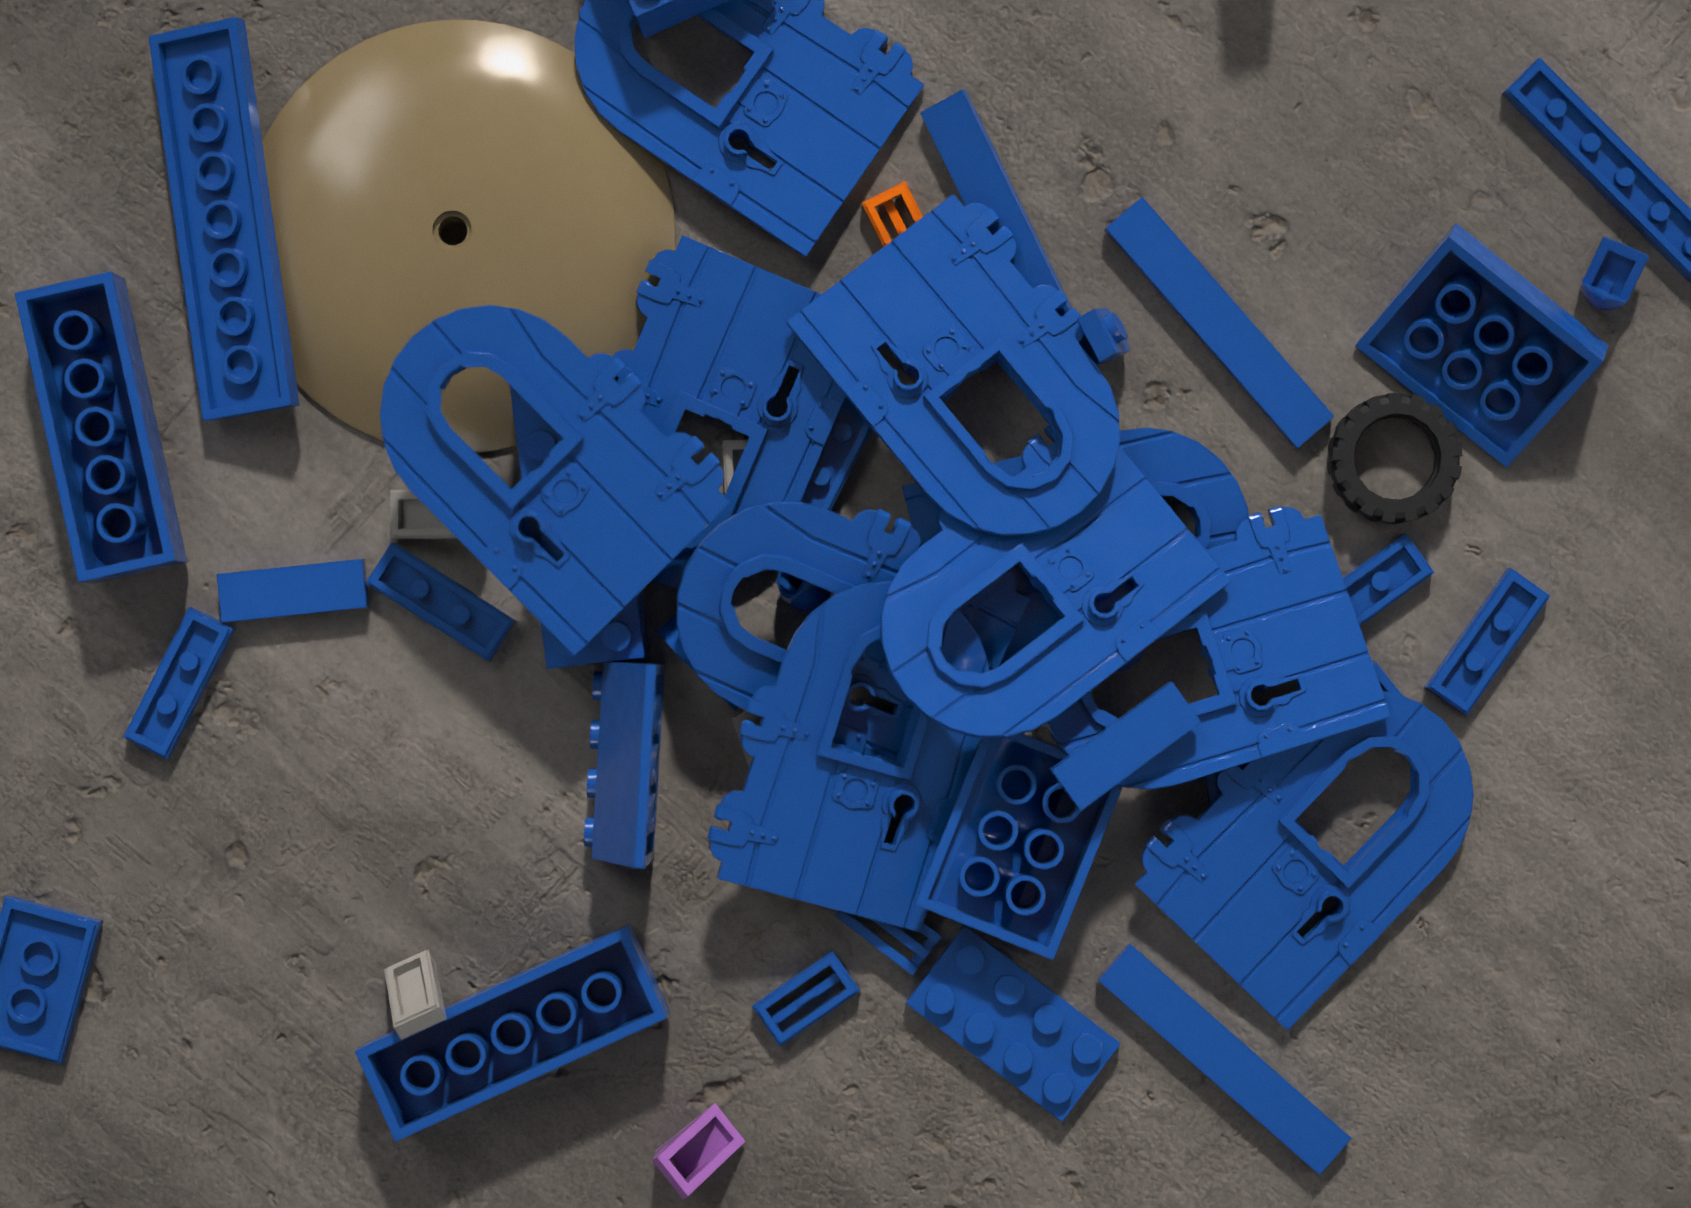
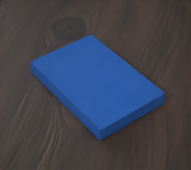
[0,895,103,1064]

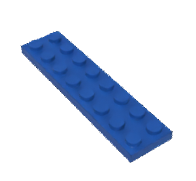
[148,17,300,421]

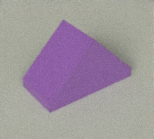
[652,1103,746,1199]

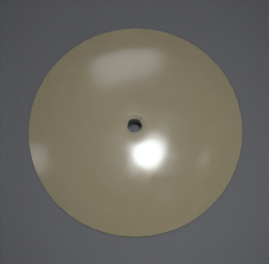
[262,20,676,453]

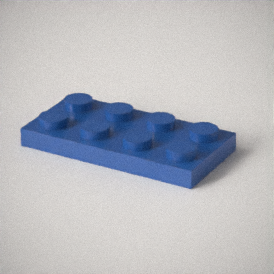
[906,924,1121,1121]

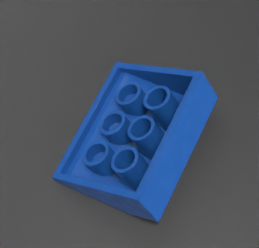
[1355,223,1608,468]
[584,662,665,869]
[915,734,1123,960]

